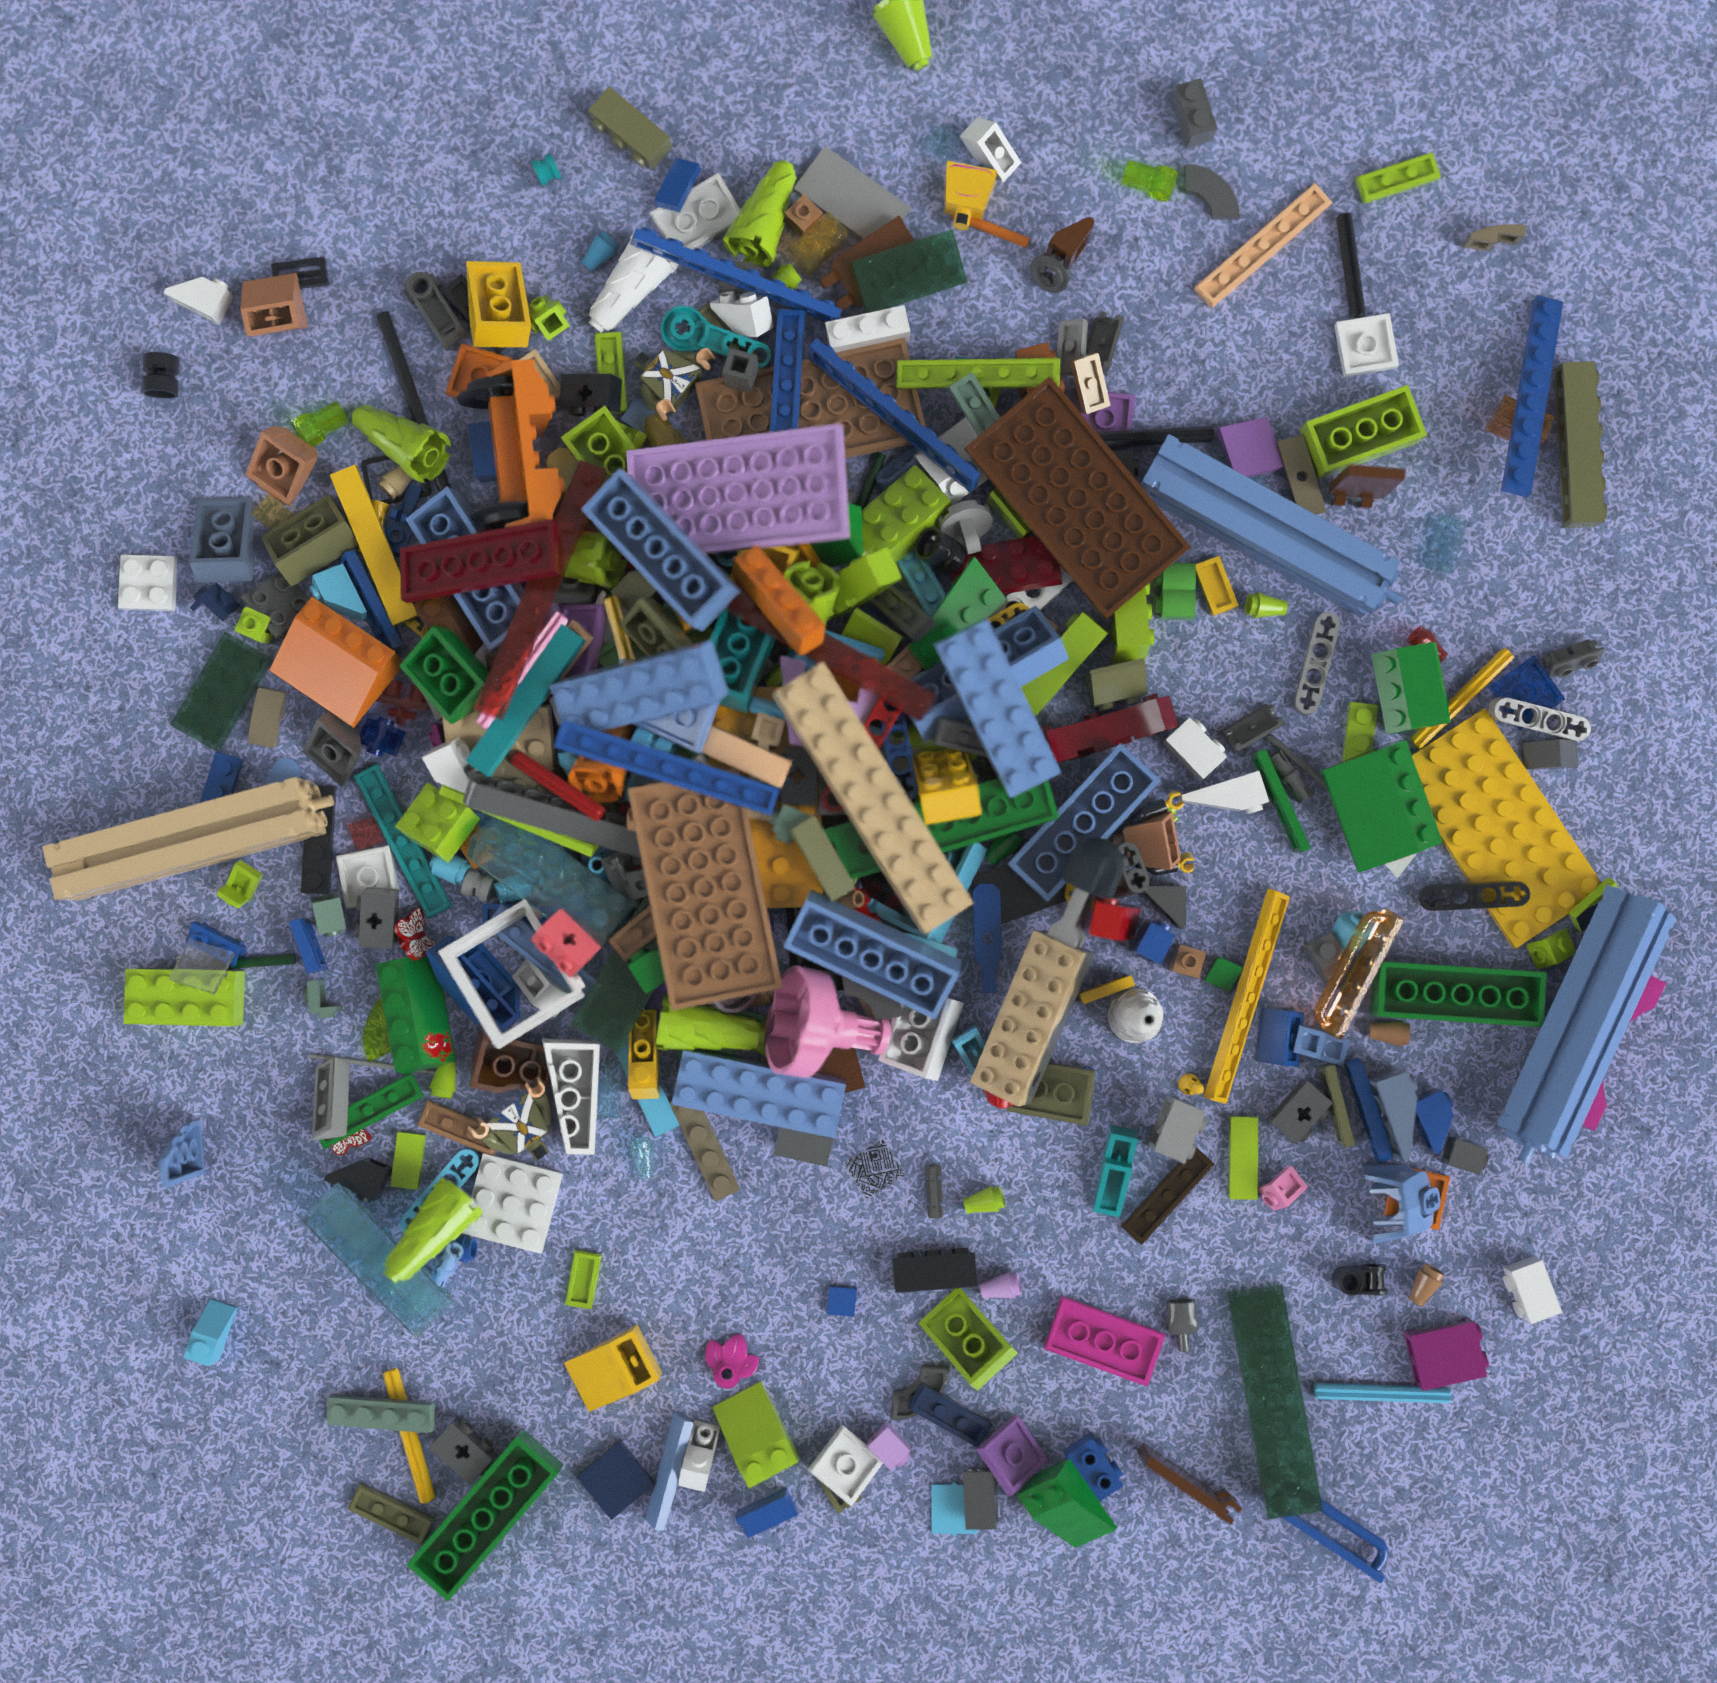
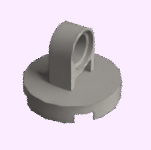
[938,500,993,555]

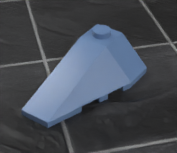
[159,1119,205,1188]

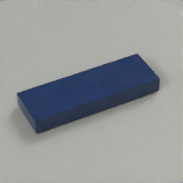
[908,1382,992,1448]

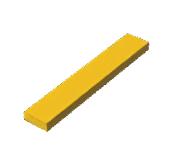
[330,464,419,626]

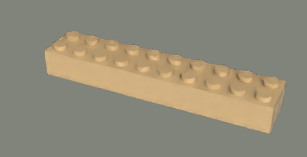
[772,662,973,934]

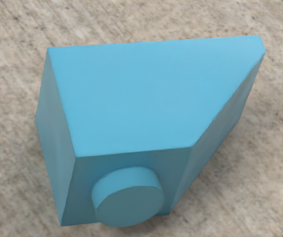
[309,563,367,621]
[183,1299,237,1366]

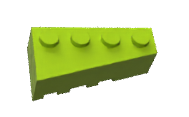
[827,547,902,621]
[1110,583,1154,665]
[1020,611,1109,716]

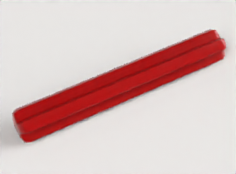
[510,751,605,821]

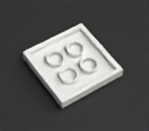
[462,1153,563,1254]

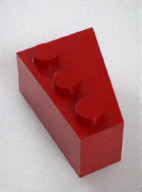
[1082,896,1141,941]

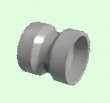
[461,869,498,903]

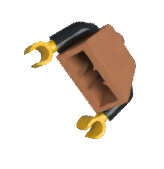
[1113,790,1194,876]

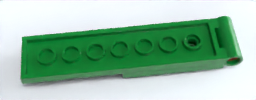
[821,778,1059,888]

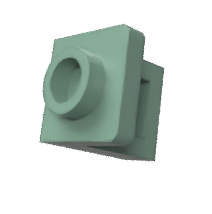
[304,980,343,1018]

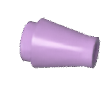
[980,1271,1022,1299]

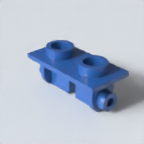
[186,921,247,968]

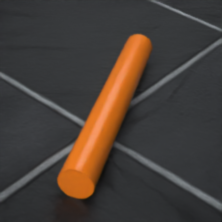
[952,213,1030,248]

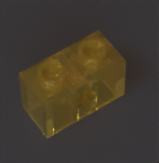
[789,211,848,277]

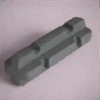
[925,1164,944,1219]

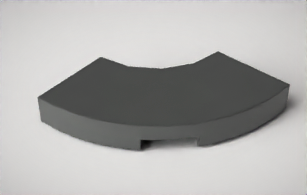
[1184,164,1240,220]
[842,976,903,1020]
[891,1365,949,1420]

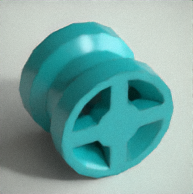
[531,153,562,187]

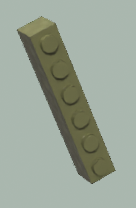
[1554,361,1608,528]

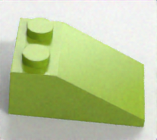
[918,1288,1018,1391]
[712,1381,799,1488]

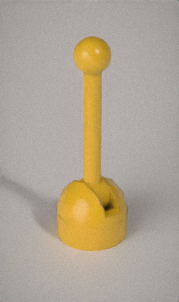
[1178,1073,1204,1095]

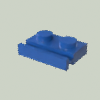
[288,918,328,973]

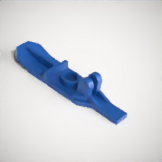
[367,483,423,582]
[973,884,1002,993]

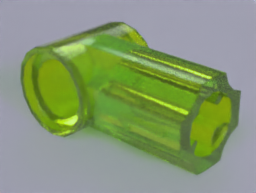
[1121,160,1178,202]
[291,401,350,447]

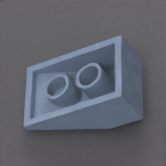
[189,497,255,583]
[1367,1068,1418,1162]

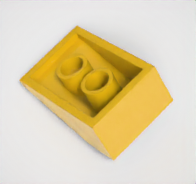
[466,261,531,348]

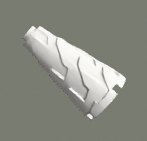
[589,231,679,333]
[1108,988,1163,1043]

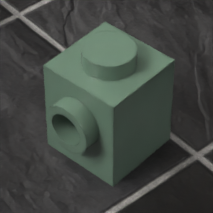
[769,804,810,844]
[311,892,346,937]

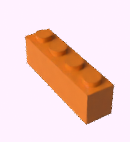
[733,545,825,656]

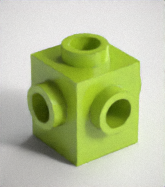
[528,294,570,341]

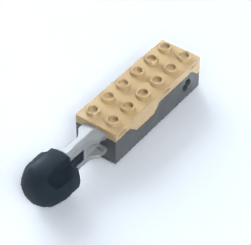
[970,837,1124,1109]

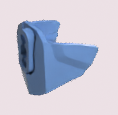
[1361,1162,1440,1244]

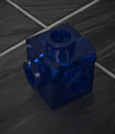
[360,716,406,757]

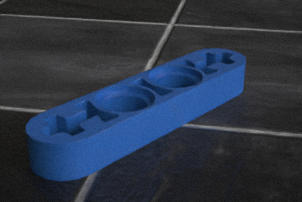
[880,698,918,803]
[1344,1057,1393,1163]

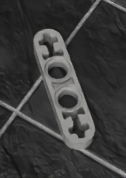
[1293,612,1340,715]
[1488,697,1591,741]

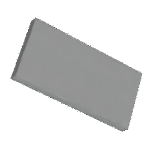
[793,146,911,240]

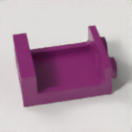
[1403,1317,1489,1391]

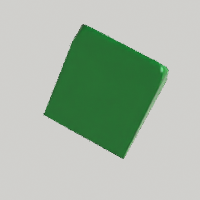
[1204,956,1243,992]

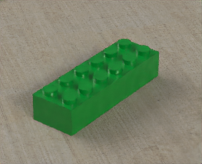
[1370,961,1547,1027]
[407,1428,564,1602]

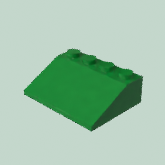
[1321,740,1443,873]

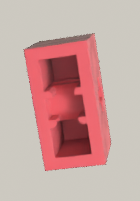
[531,908,601,978]

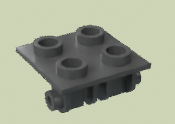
[240,572,310,639]

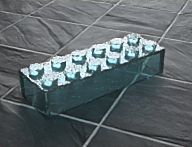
[467,818,635,951]
[302,1183,453,1339]

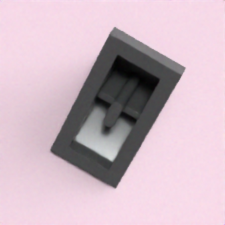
[1522,739,1578,770]
[1142,886,1186,929]

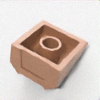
[245,426,318,506]

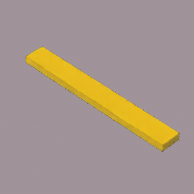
[1203,889,1290,1104]

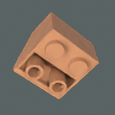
[240,273,309,337]

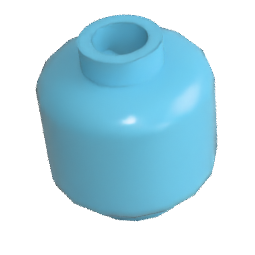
[1331,911,1372,952]

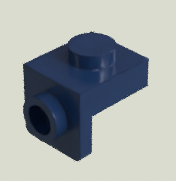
[190,582,241,622]

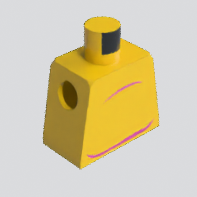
[945,161,998,230]

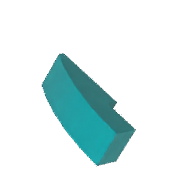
[1093,1125,1138,1217]

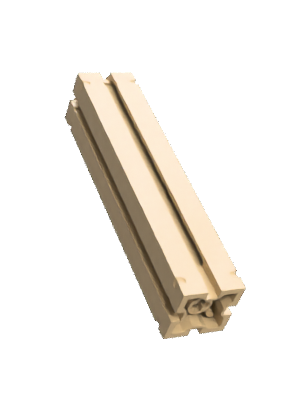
[42,777,334,901]

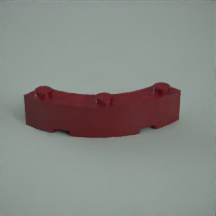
[1040,693,1179,764]

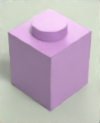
[868,1421,911,1471]

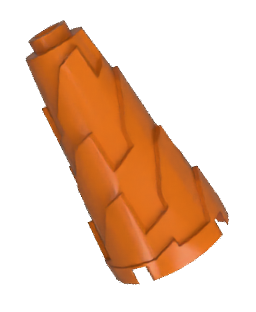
[568,723,636,803]

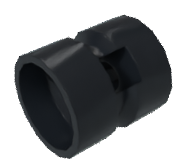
[142,352,180,399]
[915,527,966,575]

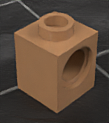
[785,194,823,242]
[1168,944,1206,978]

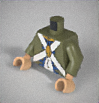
[634,348,716,421]
[468,1077,552,1161]

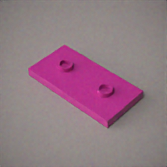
[1043,1295,1166,1387]

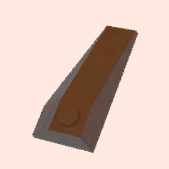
[414,595,493,675]
[469,1029,551,1093]

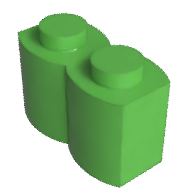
[1155,563,1196,620]

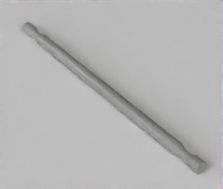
[309,1053,436,1075]

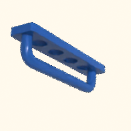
[1261,1482,1389,1584]

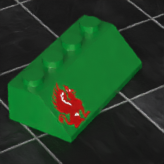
[375,956,457,1074]

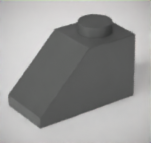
[1301,932,1353,993]

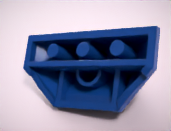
[426,935,521,1032]

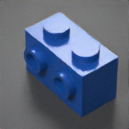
[1063,1432,1124,1502]

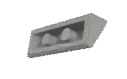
[312,1057,350,1140]

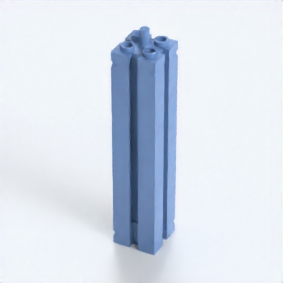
[1140,434,1402,618]
[1497,885,1676,1164]

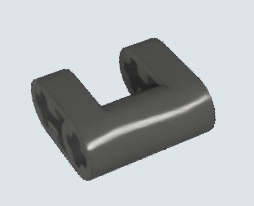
[1112,842,1150,899]

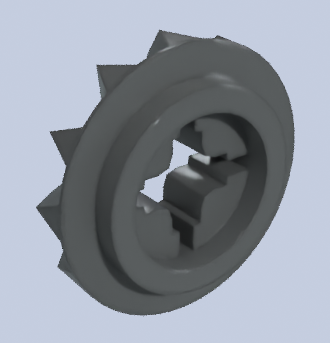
[1030,252,1071,293]

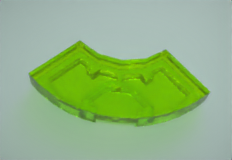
[363,998,391,1062]

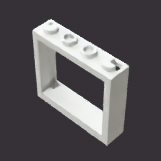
[438,899,586,1049]

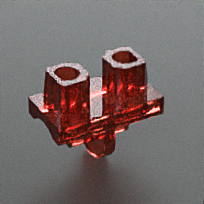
[376,680,431,726]

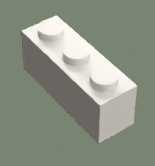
[825,305,910,352]

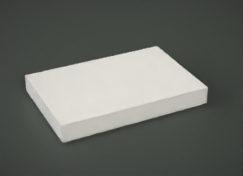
[649,173,741,250]

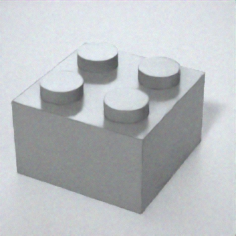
[1146,1095,1207,1164]

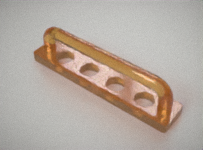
[1314,908,1404,1040]

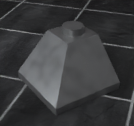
[302,711,362,787]

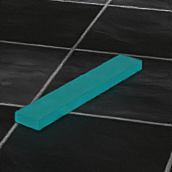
[465,624,586,778]
[353,763,453,919]

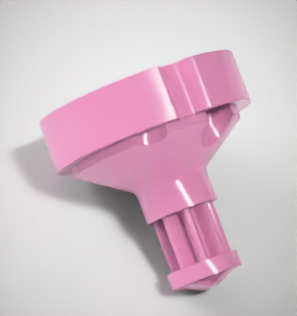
[765,966,891,1078]

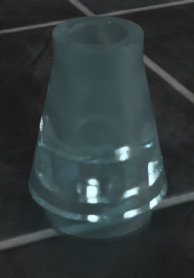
[628,1137,655,1180]

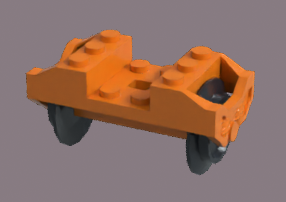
[457,359,565,530]

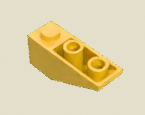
[628,1010,660,1100]

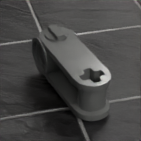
[403,271,469,352]

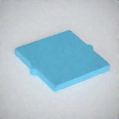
[932,1481,977,1536]

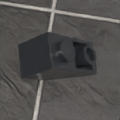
[324,1157,393,1203]

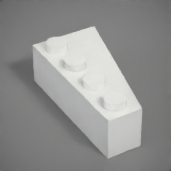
[542,1039,600,1154]

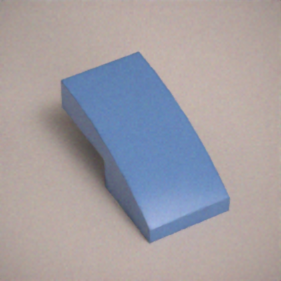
[1292,1026,1350,1066]

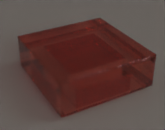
[348,817,384,851]

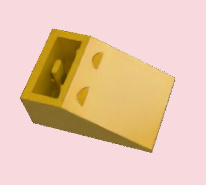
[912,748,981,825]
[564,1324,662,1412]

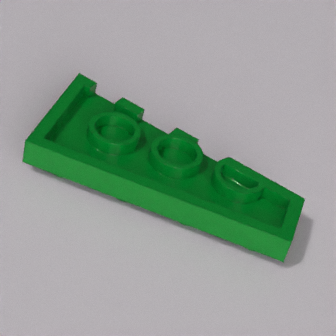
[907,557,1007,670]

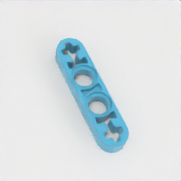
[400,1148,481,1232]

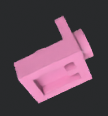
[1258,1165,1308,1211]

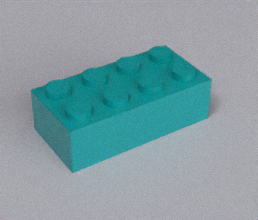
[710,591,779,714]

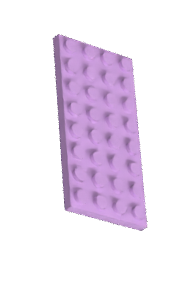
[626,424,850,554]

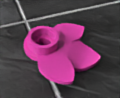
[705,1334,759,1389]

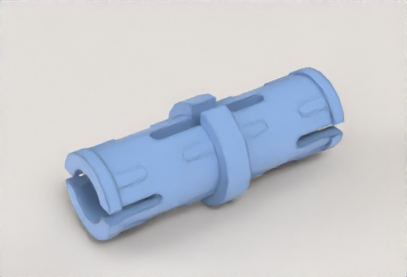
[428,1242,463,1288]

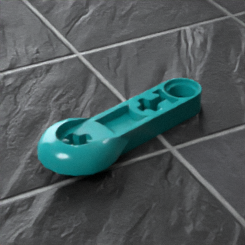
[660,305,772,369]

